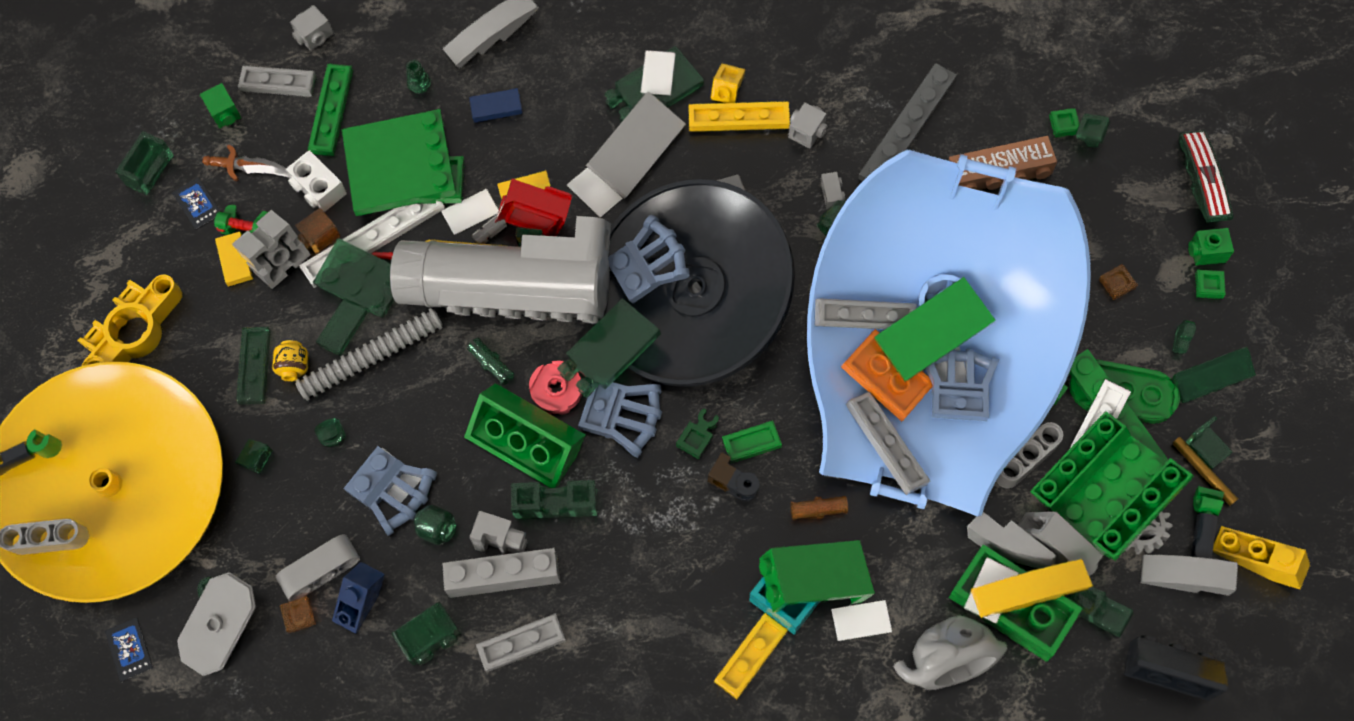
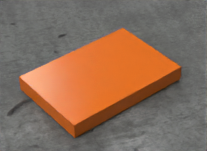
[841,329,932,422]

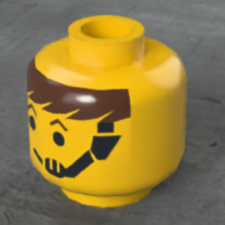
[272,340,308,382]

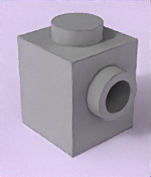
[290,5,334,51]
[789,103,828,149]

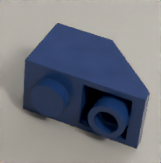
[332,562,385,633]

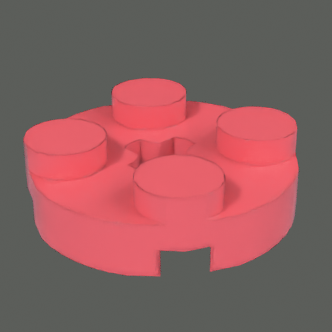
[529,361,583,415]

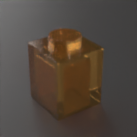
[295,208,341,254]

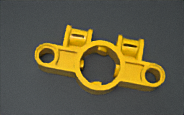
[77,275,182,366]

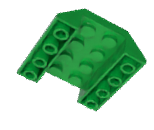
[1030,411,1194,561]

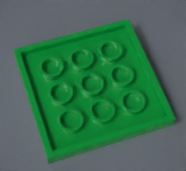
[342,109,456,216]

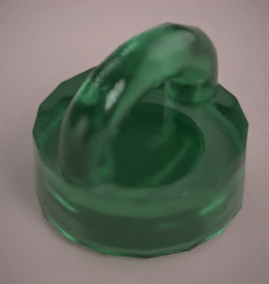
[314,418,345,447]

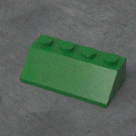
[464,383,586,490]

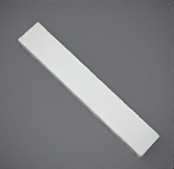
[299,201,445,288]

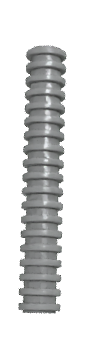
[295,308,443,401]

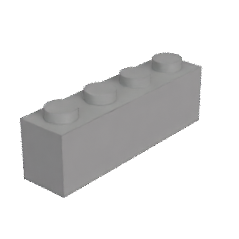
[442,548,560,598]

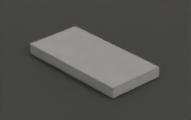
[586,91,685,199]

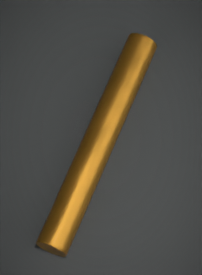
[1172,437,1238,506]

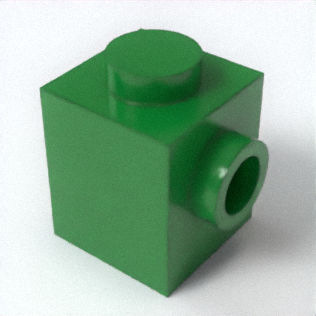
[1188,228,1234,266]

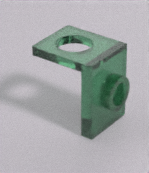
[1186,416,1232,469]

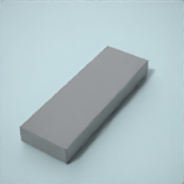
[238,66,316,97]
[476,613,566,673]

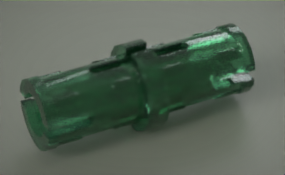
[467,337,515,385]

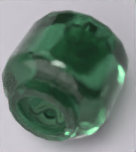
[414,505,457,545]

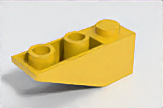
[1213,526,1310,589]

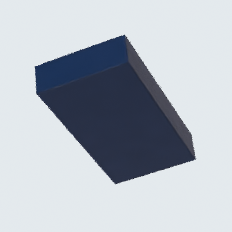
[469,88,523,122]

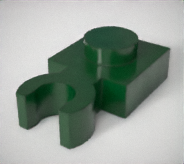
[676,408,719,459]

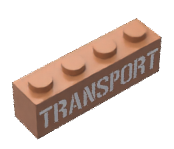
[948,136,1057,190]

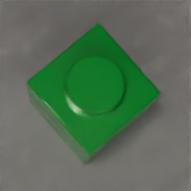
[200,83,242,129]

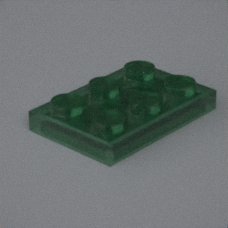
[313,238,394,318]

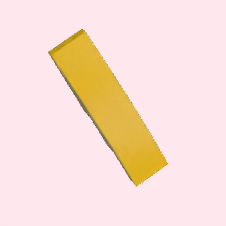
[971,559,1093,618]

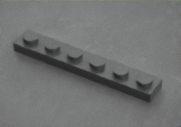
[858,63,957,181]

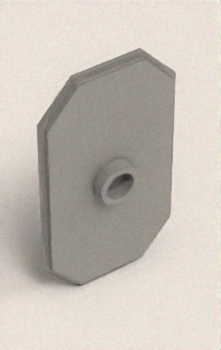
[177,572,256,676]

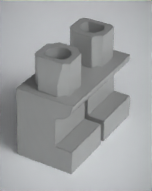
[470,511,528,555]

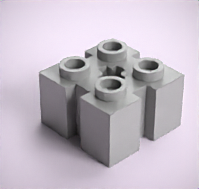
[232,210,311,289]

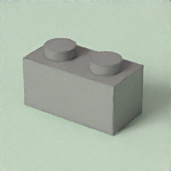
[820,172,845,210]

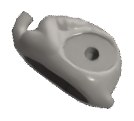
[894,615,1007,690]

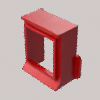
[495,178,572,237]

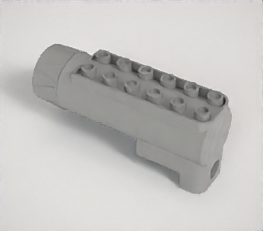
[390,216,611,324]

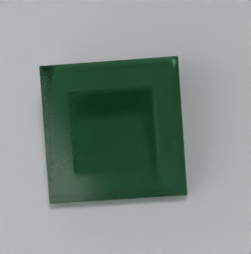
[235,439,273,474]

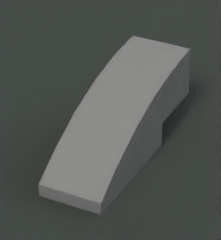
[967,512,1056,569]
[1140,555,1238,595]

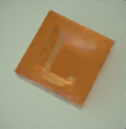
[1099,264,1138,300]
[280,596,316,633]

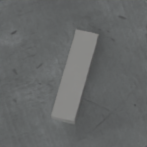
[815,299,917,329]
[846,391,930,495]

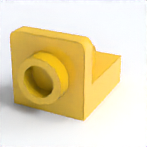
[711,64,745,103]

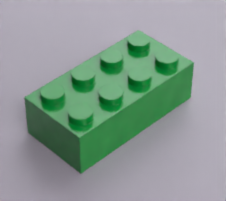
[949,544,1083,662]

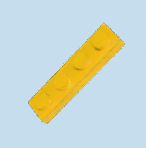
[689,102,790,131]

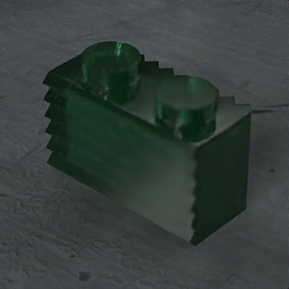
[392,601,461,666]

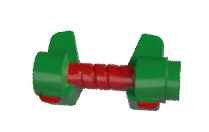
[214,205,268,235]

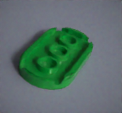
[1069,360,1180,423]

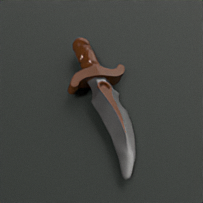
[202,145,290,181]

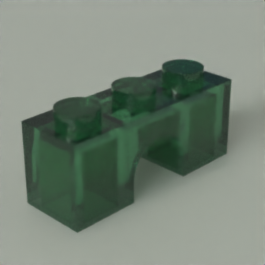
[511,480,597,519]

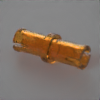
[790,496,848,520]

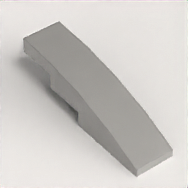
[443,0,539,68]

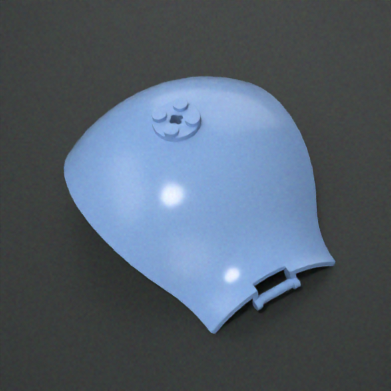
[807,150,1091,516]

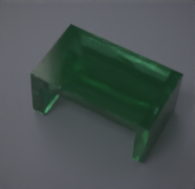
[115,131,173,195]

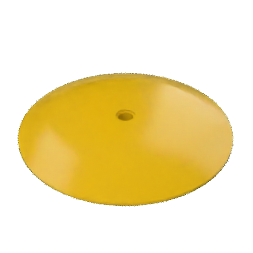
[0,362,223,603]

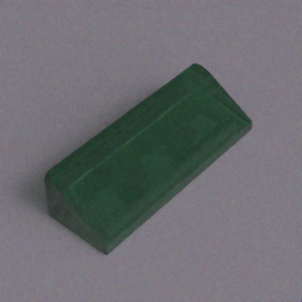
[1170,346,1256,404]

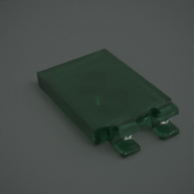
[605,46,704,122]
[557,298,661,398]

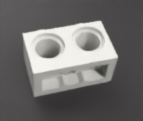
[286,150,347,212]

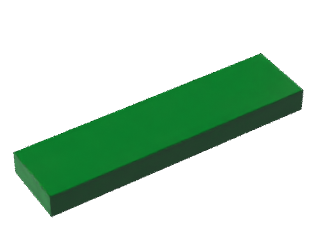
[308,64,353,156]

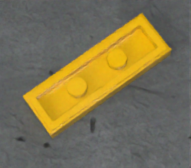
[714,613,788,699]

